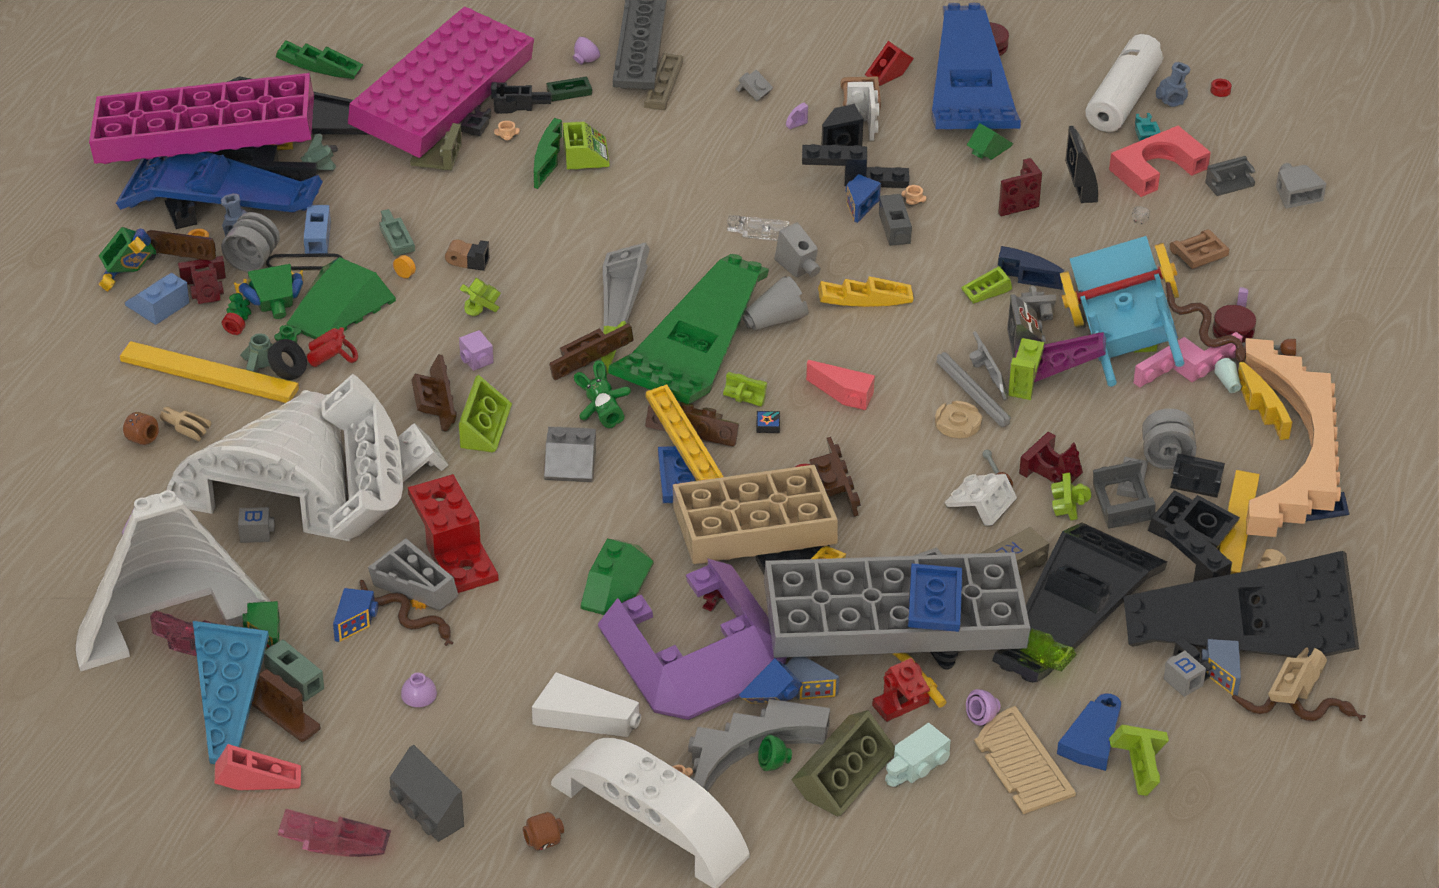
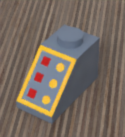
[1201,639,1241,696]
[786,657,839,700]

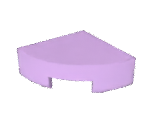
[786,102,808,129]
[1237,287,1248,307]

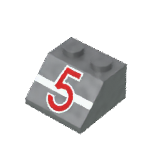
[1007,294,1045,358]

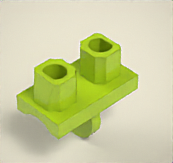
[460,278,501,317]
[723,372,767,407]
[1051,472,1091,521]

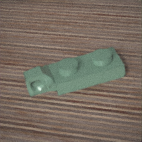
[379,209,415,256]

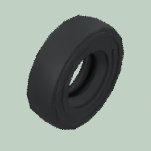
[267,339,308,380]

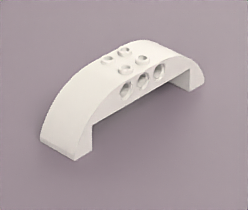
[321,374,403,538]
[551,738,750,888]

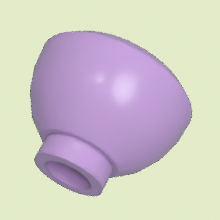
[573,37,600,65]
[401,673,437,707]
[966,689,1000,726]

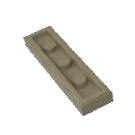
[644,53,684,110]

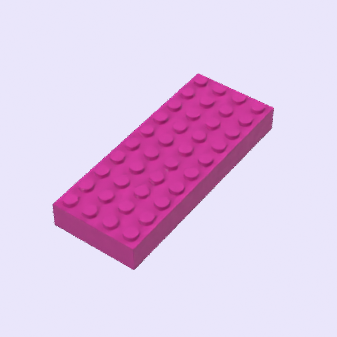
[348,6,534,158]
[89,73,314,164]

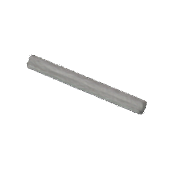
[936,352,1011,427]

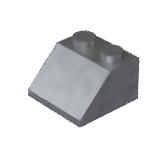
[544,427,596,482]

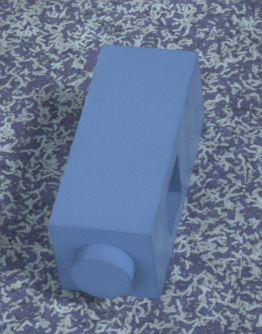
[304,205,331,254]

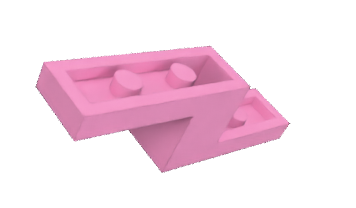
[1133,332,1243,387]

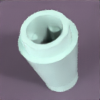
[1214,358,1241,393]

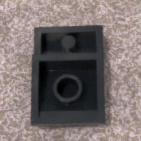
[1065,126,1098,203]
[1148,490,1240,549]

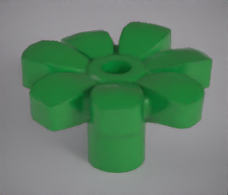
[226,293,252,321]

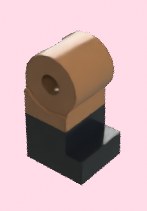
[445,239,490,271]

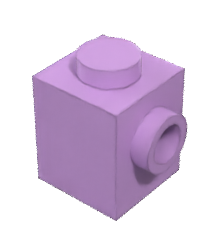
[459,330,493,371]

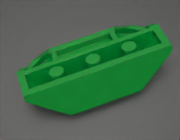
[581,538,654,615]

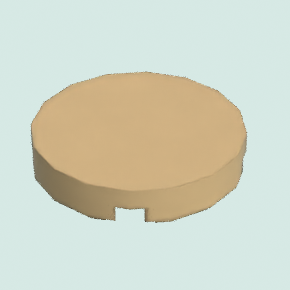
[935,401,982,439]

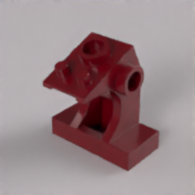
[178,256,226,304]
[1019,432,1083,484]

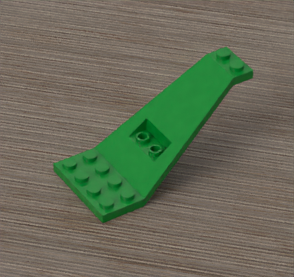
[608,254,769,405]

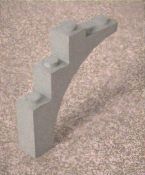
[688,699,830,792]

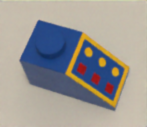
[845,174,881,223]
[333,588,378,642]
[739,658,803,704]

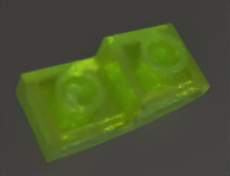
[1020,628,1077,672]

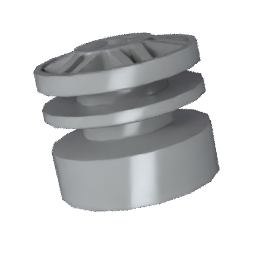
[221,212,280,272]

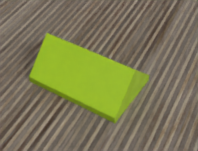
[459,375,512,453]

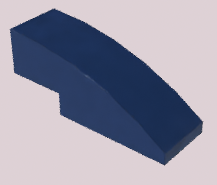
[998,246,1064,290]

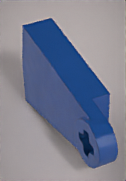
[1057,693,1121,771]

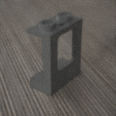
[1093,460,1156,529]

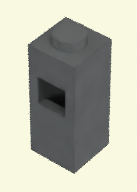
[879,194,912,246]

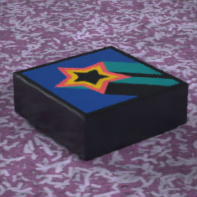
[756,411,780,433]

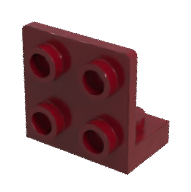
[998,158,1042,216]

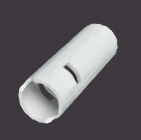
[1085,34,1164,133]

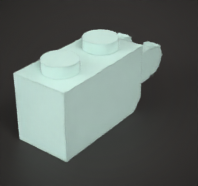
[885,723,951,787]

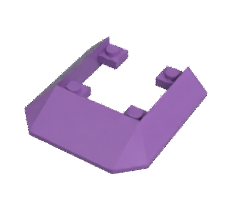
[598,558,788,720]

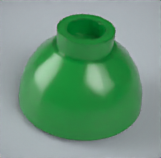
[758,735,792,771]

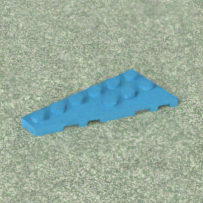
[193,621,269,764]

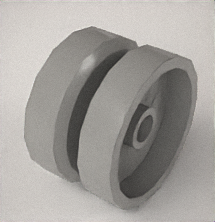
[1142,409,1197,469]

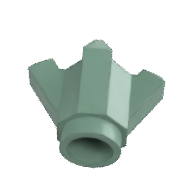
[300,134,336,171]
[240,333,273,373]

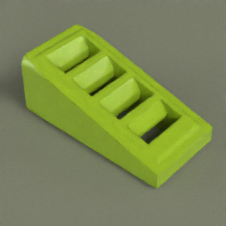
[961,266,1012,304]

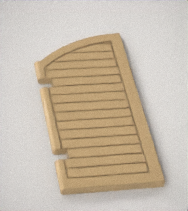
[974,706,1076,814]

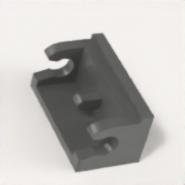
[1205,156,1255,196]

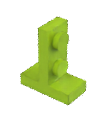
[1008,338,1045,400]
[1109,724,1169,796]

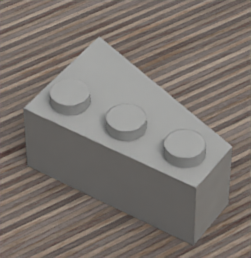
[368,538,458,610]

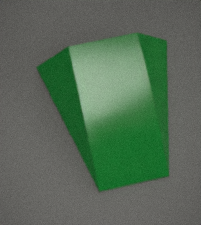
[287,257,396,339]

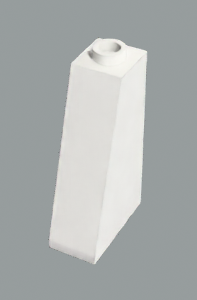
[532,672,641,737]

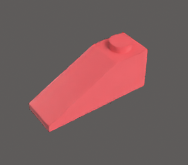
[806,360,875,410]
[214,744,301,790]

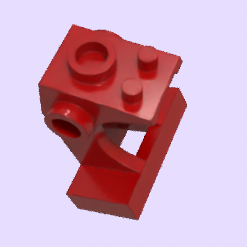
[872,658,930,722]

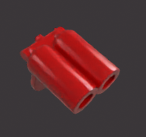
[307,327,358,367]

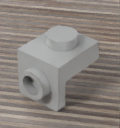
[736,70,773,102]

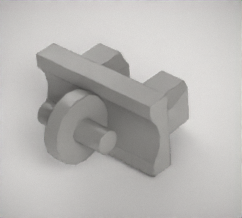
[1019,286,1056,321]

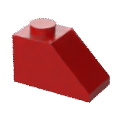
[865,41,914,86]

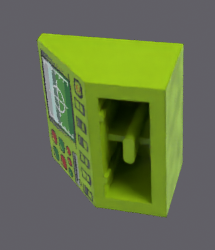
[563,121,610,170]

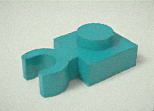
[1135,113,1161,141]

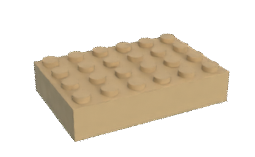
[673,465,838,564]

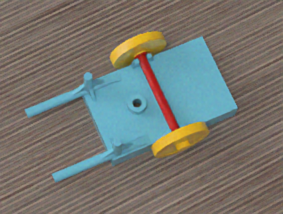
[1060,236,1184,387]

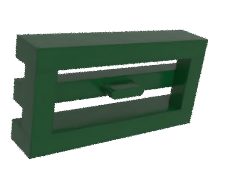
[546,76,592,102]

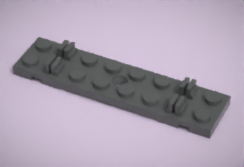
[613,0,667,90]

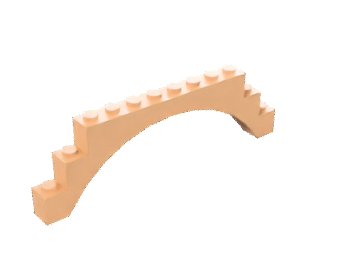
[1244,338,1341,537]

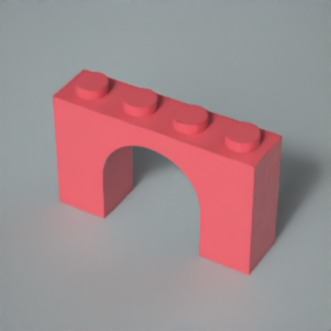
[1109,125,1211,197]

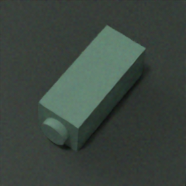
[264,639,324,702]

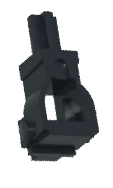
[491,82,551,114]

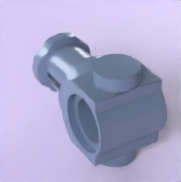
[1156,62,1191,107]
[221,193,247,236]

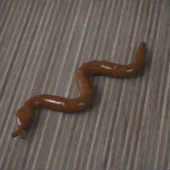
[1166,282,1246,362]
[359,580,453,646]
[1232,695,1366,721]

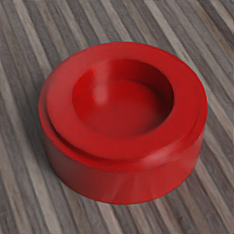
[1210,78,1232,97]
[221,313,246,335]

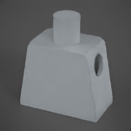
[1276,163,1326,209]
[774,222,821,277]

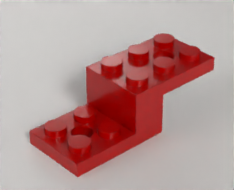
[408,474,499,593]

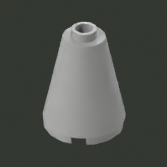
[743,276,808,330]

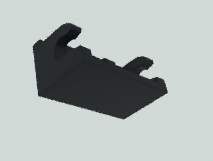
[164,198,197,229]
[1170,454,1225,498]

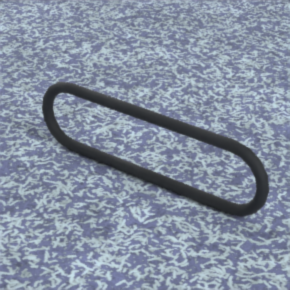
[266,253,343,270]

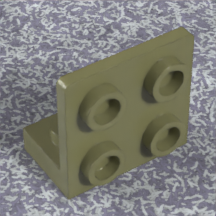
[410,123,462,170]

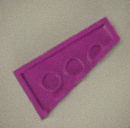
[1015,332,1106,382]

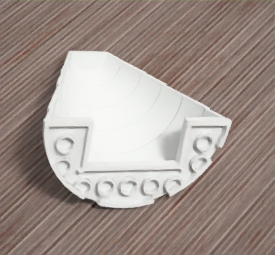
[167,390,351,541]
[76,490,271,672]

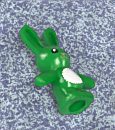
[574,360,631,428]

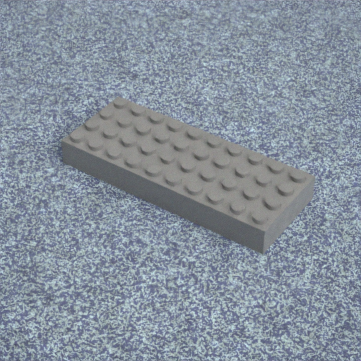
[764,552,1030,658]

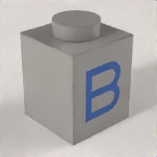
[238,507,275,543]
[1164,651,1206,697]

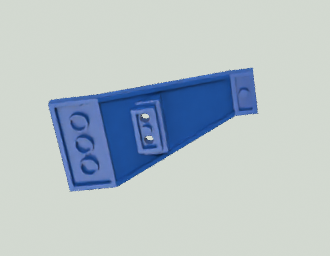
[932,2,1021,129]
[116,151,323,212]

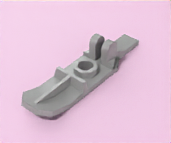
[969,331,1008,400]

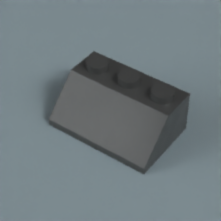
[389,745,464,842]

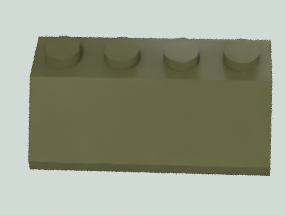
[791,710,895,817]

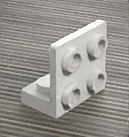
[846,82,879,141]
[398,423,448,482]
[945,473,1017,526]

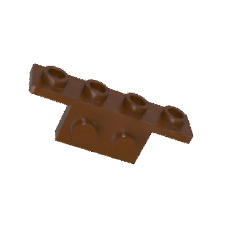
[147,230,216,261]
[549,323,634,380]
[411,354,457,432]
[645,403,739,447]
[809,437,861,517]
[252,669,321,742]

